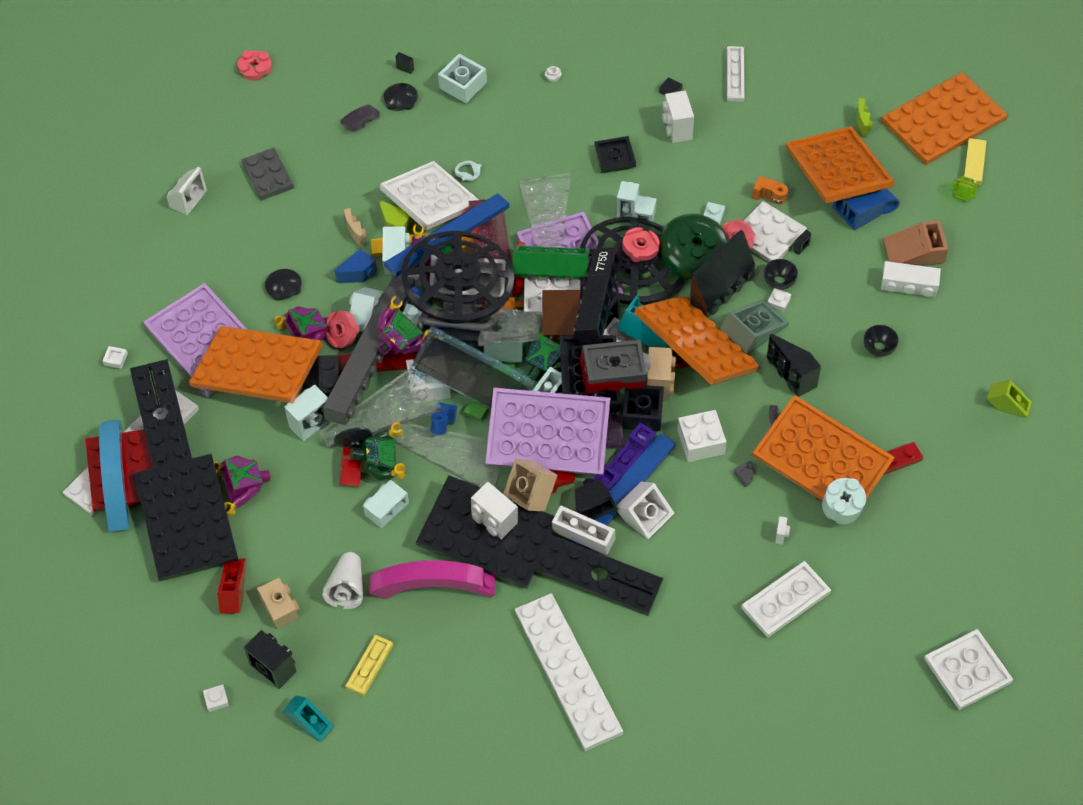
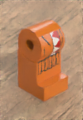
[752,175,788,205]

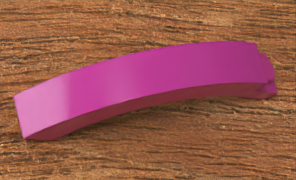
[369,560,495,599]

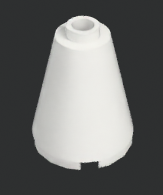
[323,552,363,609]

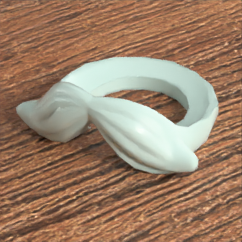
[455,161,482,182]

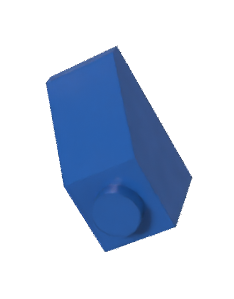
[334,249,377,283]

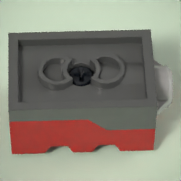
[580,340,651,394]

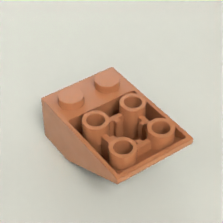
[883,220,948,266]

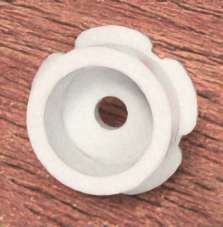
[545,66,562,82]

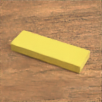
[963,138,987,185]
[345,635,394,697]

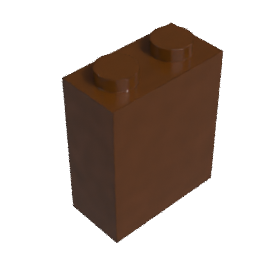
[542,290,580,340]

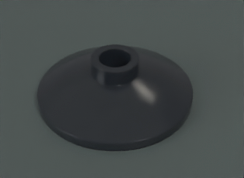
[333,427,372,449]

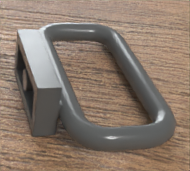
[419,302,495,331]

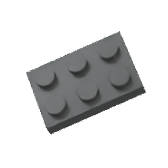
[241,147,294,201]

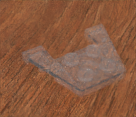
[478,305,543,346]

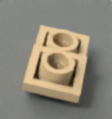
[344,208,366,247]

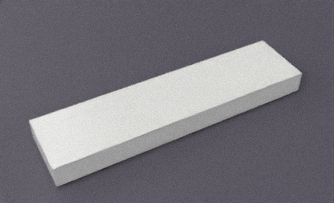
[727,46,744,102]

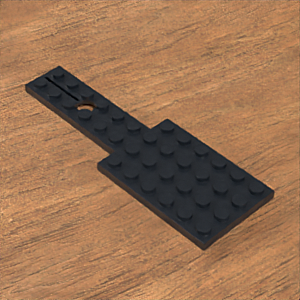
[130,359,239,582]
[416,475,663,616]

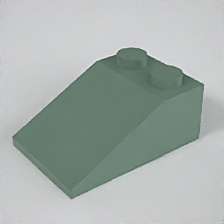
[720,299,789,353]
[484,314,525,363]

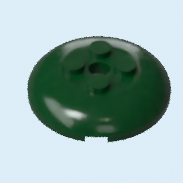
[659,214,729,280]

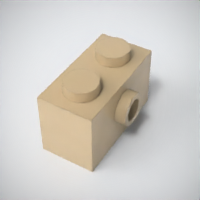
[257,578,300,629]

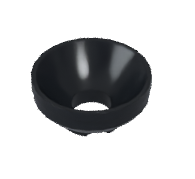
[764,259,798,289]
[864,325,899,356]

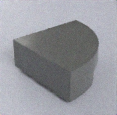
[734,461,754,487]

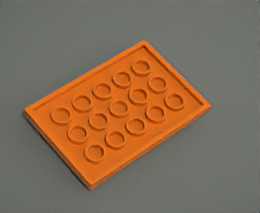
[881,72,1008,165]
[786,126,894,204]
[634,296,760,385]
[189,326,323,403]
[752,395,895,501]

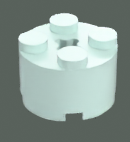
[822,478,866,524]

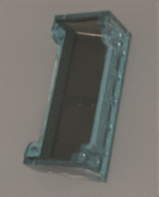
[410,325,535,410]

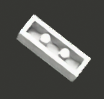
[881,261,941,297]
[552,506,616,556]

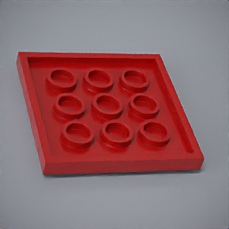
[85,429,153,512]

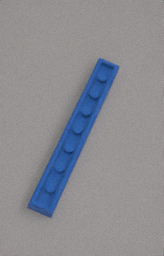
[384,193,510,277]
[567,433,676,549]

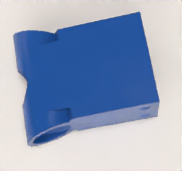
[832,188,900,231]

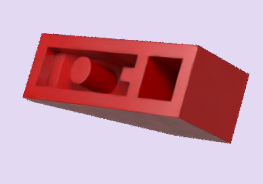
[217,558,246,614]

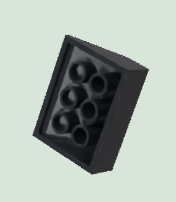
[690,230,755,318]
[559,335,621,414]

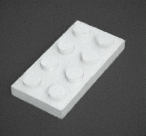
[741,561,831,638]

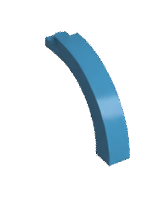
[99,420,130,532]

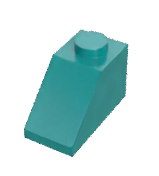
[282,696,334,742]

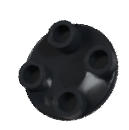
[384,83,418,110]
[265,269,302,301]

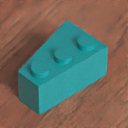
[617,296,671,348]

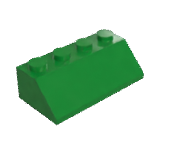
[513,245,589,280]

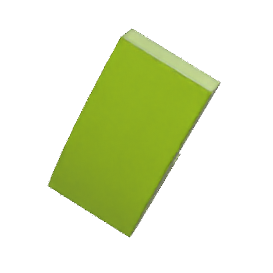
[856,98,873,137]

